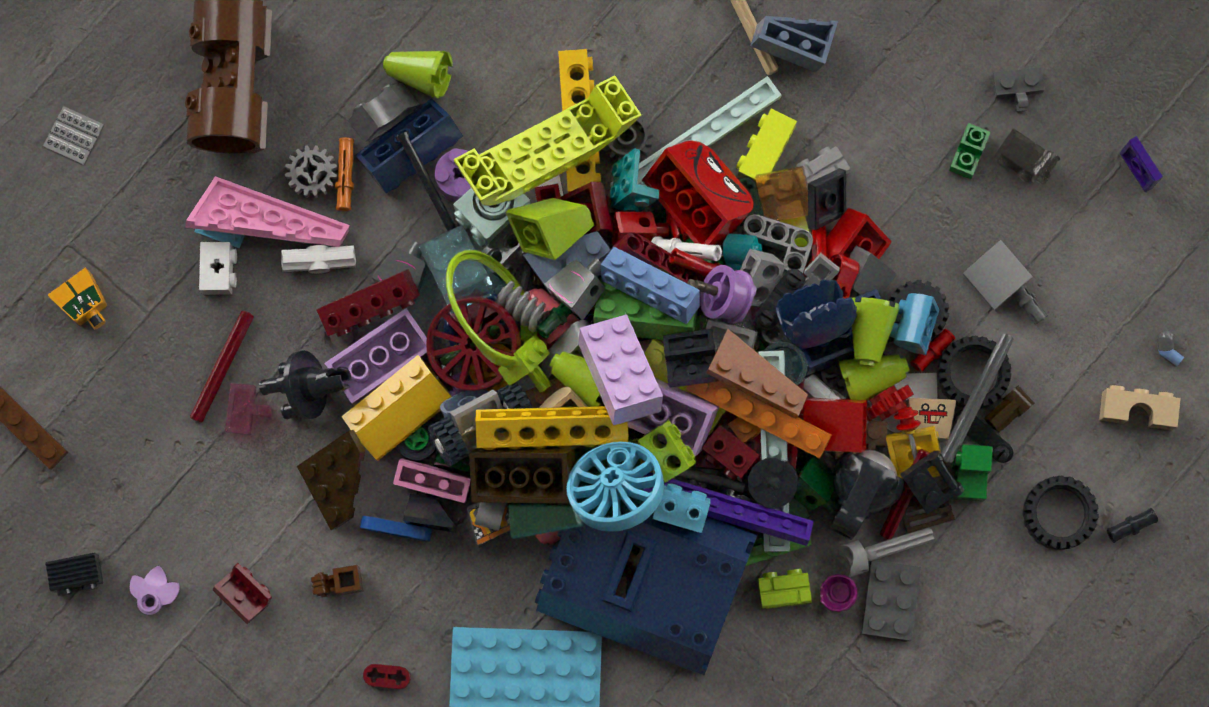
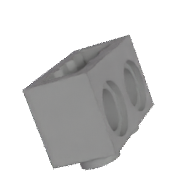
[740,249,785,307]

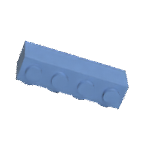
[601,247,700,324]

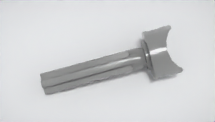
[839,527,934,577]

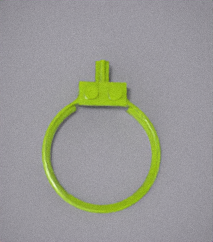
[446,250,552,392]

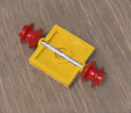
[886,407,941,504]

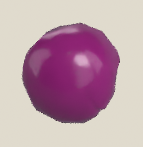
[820,574,858,613]

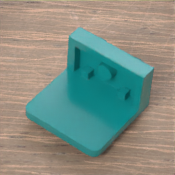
[610,148,659,212]

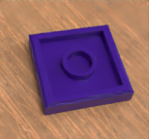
[1120,136,1163,192]

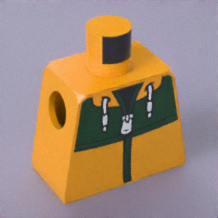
[48,267,107,330]

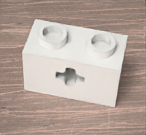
[199,242,237,295]

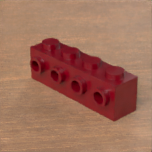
[316,269,421,337]

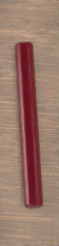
[190,310,254,423]

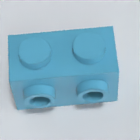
[653,484,710,533]

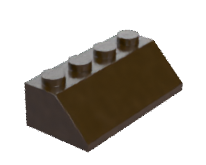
[469,448,575,503]

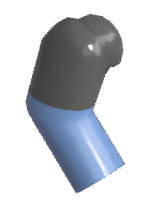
[1157,330,1184,367]

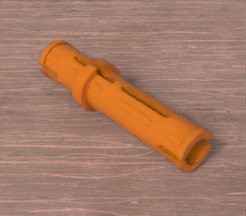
[335,137,354,211]

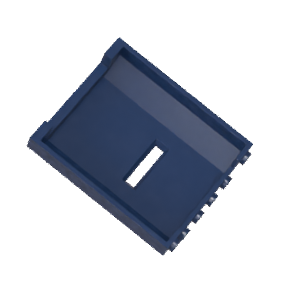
[534,469,758,675]

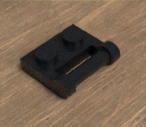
[900,451,964,514]

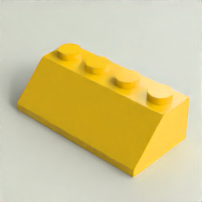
[341,355,452,461]

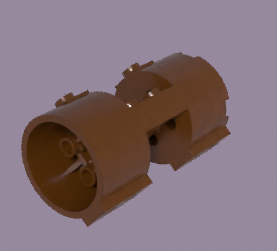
[185,0,272,154]

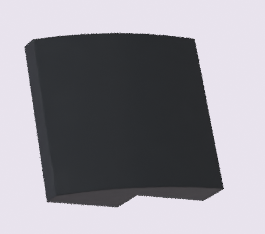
[663,329,719,388]

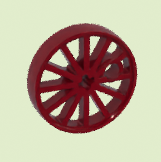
[426,297,521,391]

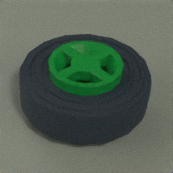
[396,421,437,462]

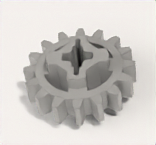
[285,145,338,198]

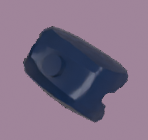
[776,280,857,348]

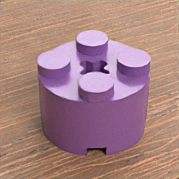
[435,148,471,202]

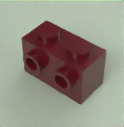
[702,425,760,483]

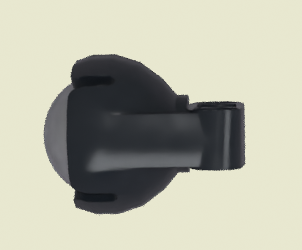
[829,450,905,540]

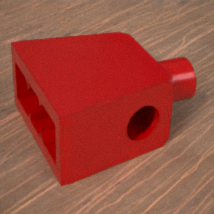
[610,212,669,247]

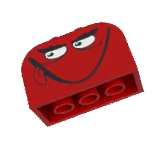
[642,140,754,246]

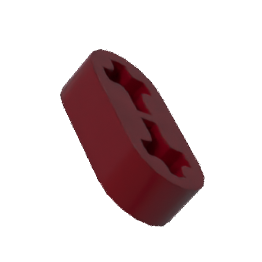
[363,664,411,689]

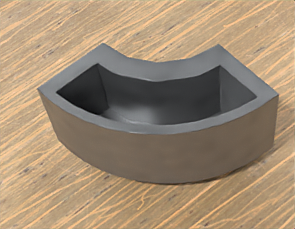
[348,83,420,142]

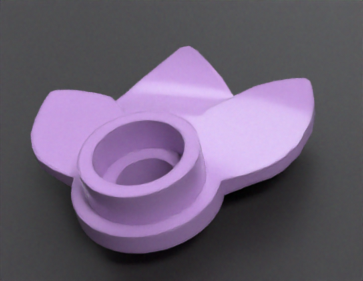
[130,566,180,615]

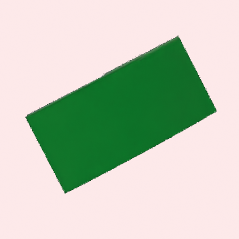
[949,123,990,180]

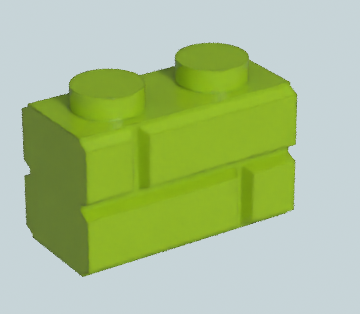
[757,569,812,610]

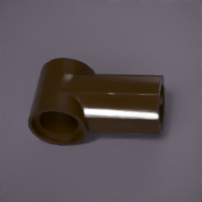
[984,385,1035,433]

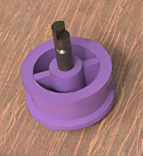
[687,265,756,324]

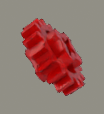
[867,385,914,422]

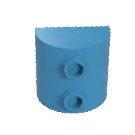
[890,293,939,356]

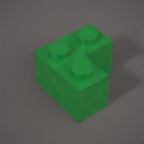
[951,444,993,502]

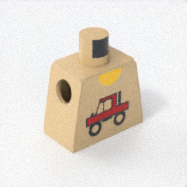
[906,398,956,442]

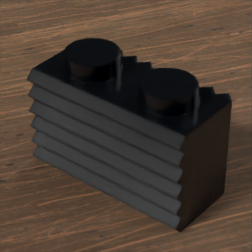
[45,552,103,596]

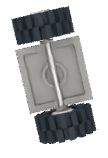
[429,382,533,466]

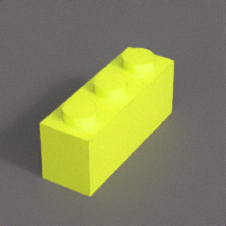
[736,108,797,188]

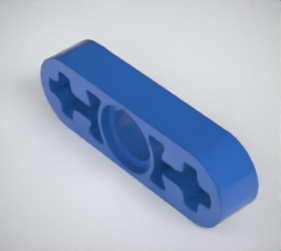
[360,516,432,542]

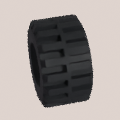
[889,280,949,341]

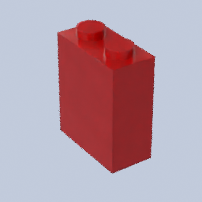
[800,398,867,453]

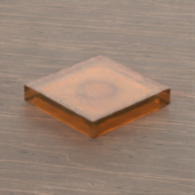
[755,166,808,221]

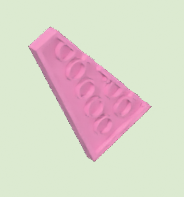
[185,176,350,247]

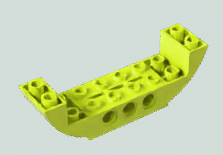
[454,75,641,206]

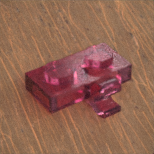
[225,383,272,435]

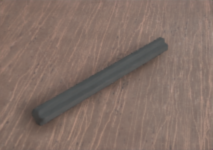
[941,333,1014,465]

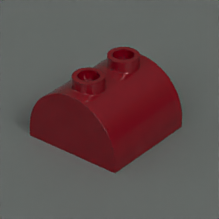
[561,182,613,238]

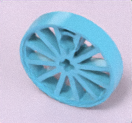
[567,442,664,531]

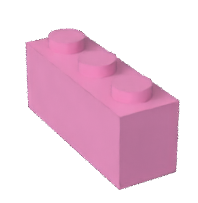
[393,458,471,503]

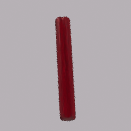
[880,449,930,540]

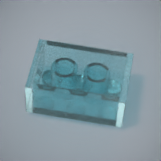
[418,225,495,314]

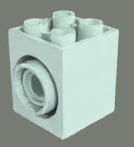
[453,188,530,247]

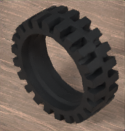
[937,336,1012,409]
[1023,476,1099,550]

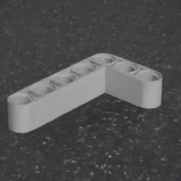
[743,215,813,347]

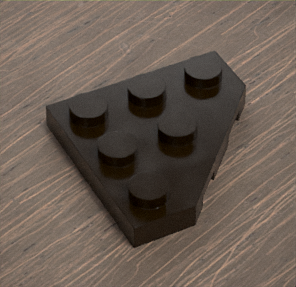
[297,430,365,530]

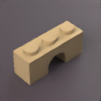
[1099,385,1181,430]

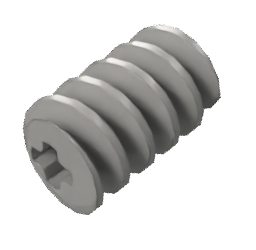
[495,281,550,332]

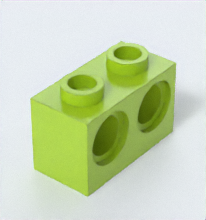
[638,420,696,483]

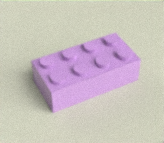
[325,308,428,406]
[578,314,663,426]
[628,378,719,456]

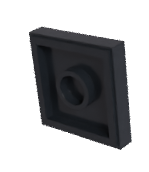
[808,168,847,230]

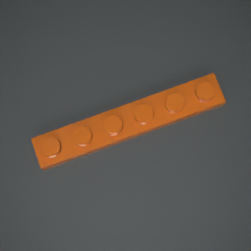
[686,380,832,458]

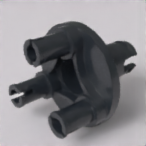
[259,350,352,420]

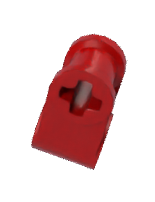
[829,253,859,299]

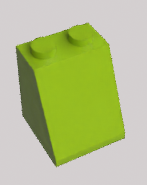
[505,198,595,260]

